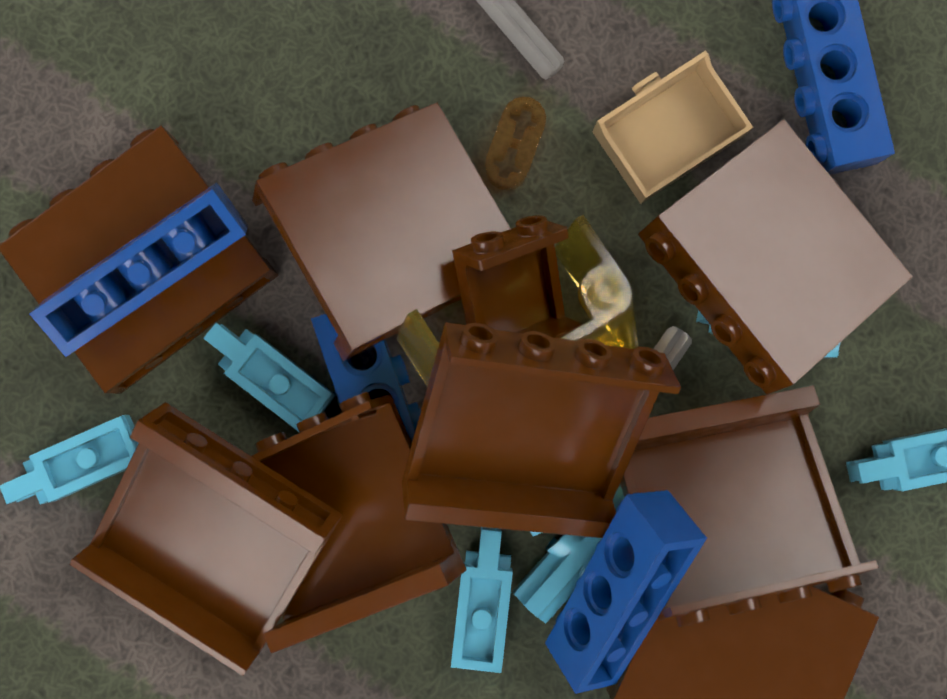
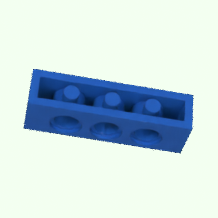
[772,0,895,175]
[29,182,248,357]
[311,314,421,442]
[545,490,707,694]

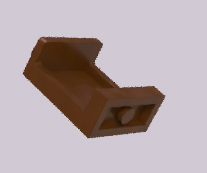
[452,215,585,341]

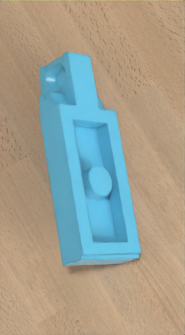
[203,323,337,432]
[0,415,139,505]
[846,428,947,491]
[451,527,513,673]

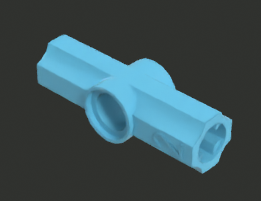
[513,485,624,624]

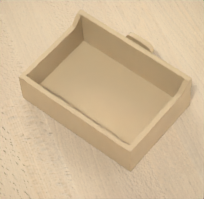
[592,50,754,204]

